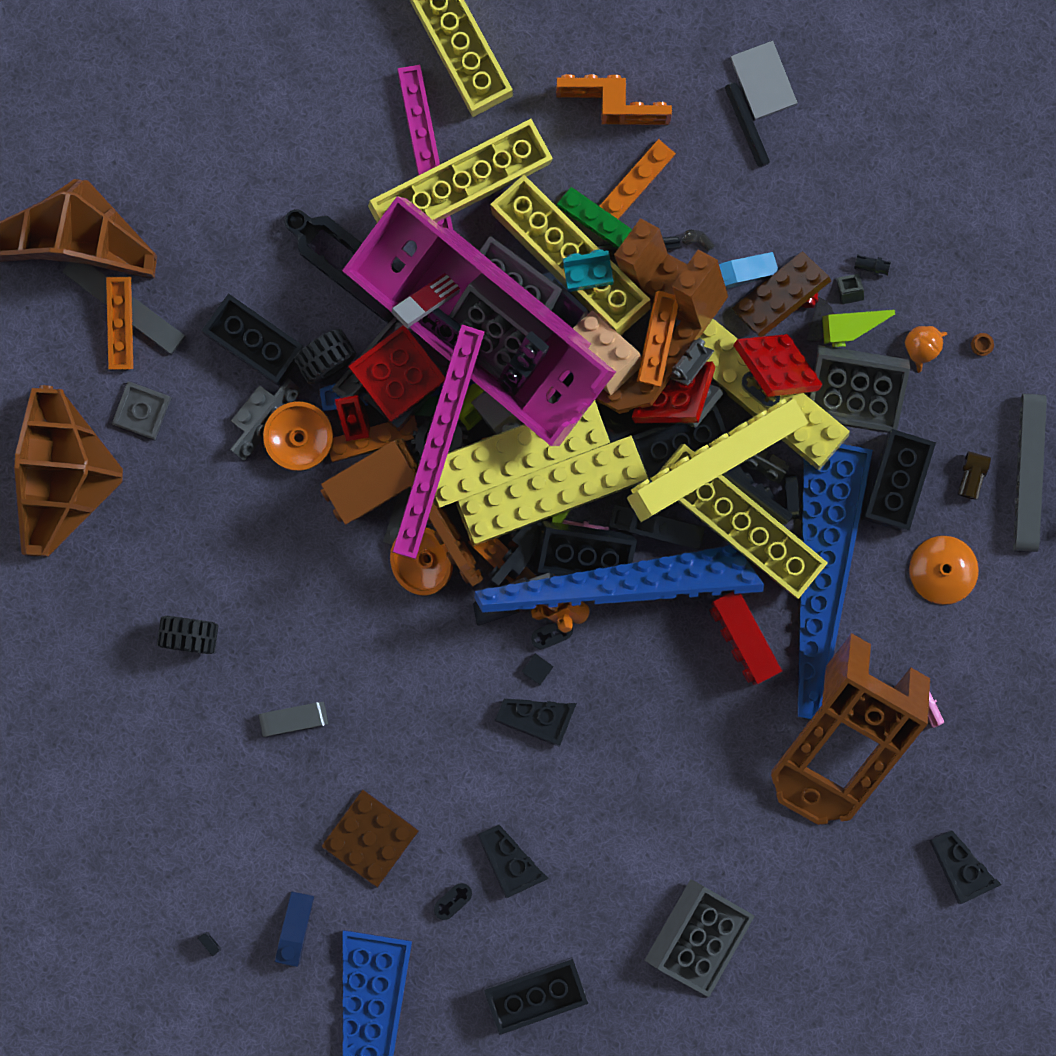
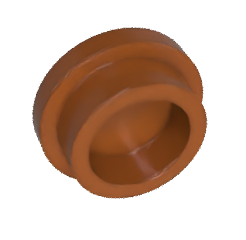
[971,333,994,356]

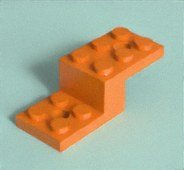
[556,74,672,125]

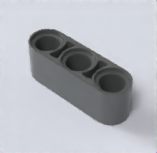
[258,702,329,737]

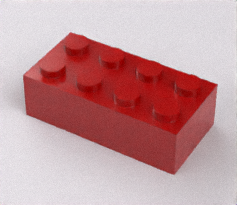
[709,591,782,685]

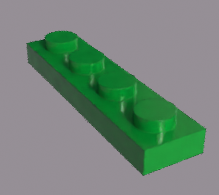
[557,187,632,249]

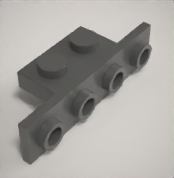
[230,378,302,461]

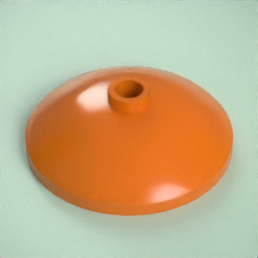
[263,402,333,471]
[390,527,453,595]
[909,536,979,605]

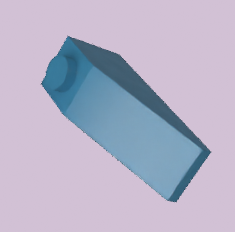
[719,252,778,290]

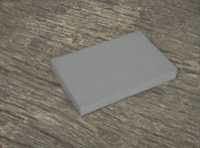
[730,41,797,120]

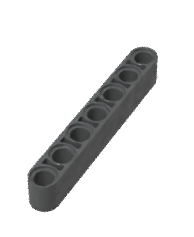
[1013,393,1047,552]

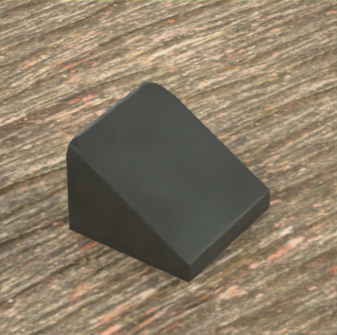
[836,274,864,305]

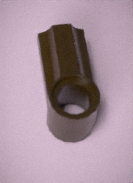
[958,451,991,500]

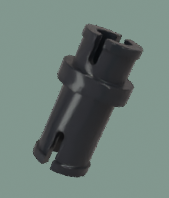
[854,254,891,276]

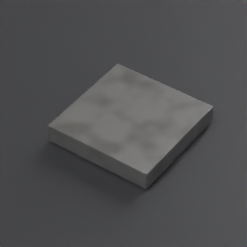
[112,381,172,440]

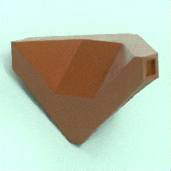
[0,179,157,278]
[14,385,123,557]

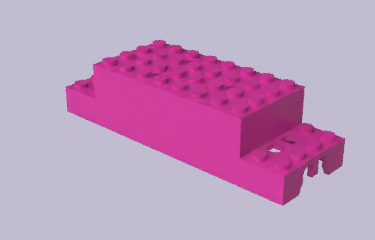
[342,196,616,446]

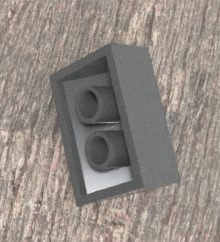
[471,391,557,435]

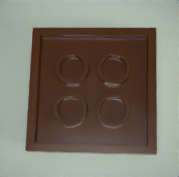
[322,790,419,888]

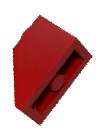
[335,395,370,442]

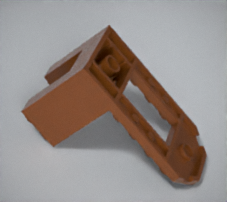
[595,218,728,414]
[321,438,484,586]
[771,633,930,825]

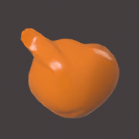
[905,326,947,373]

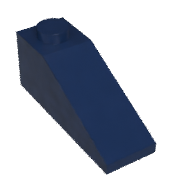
[275,891,314,967]

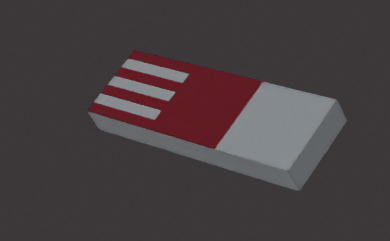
[392,273,460,328]

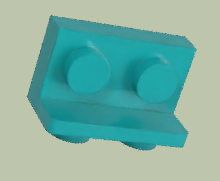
[563,249,614,292]

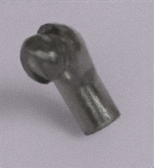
[681,229,715,253]

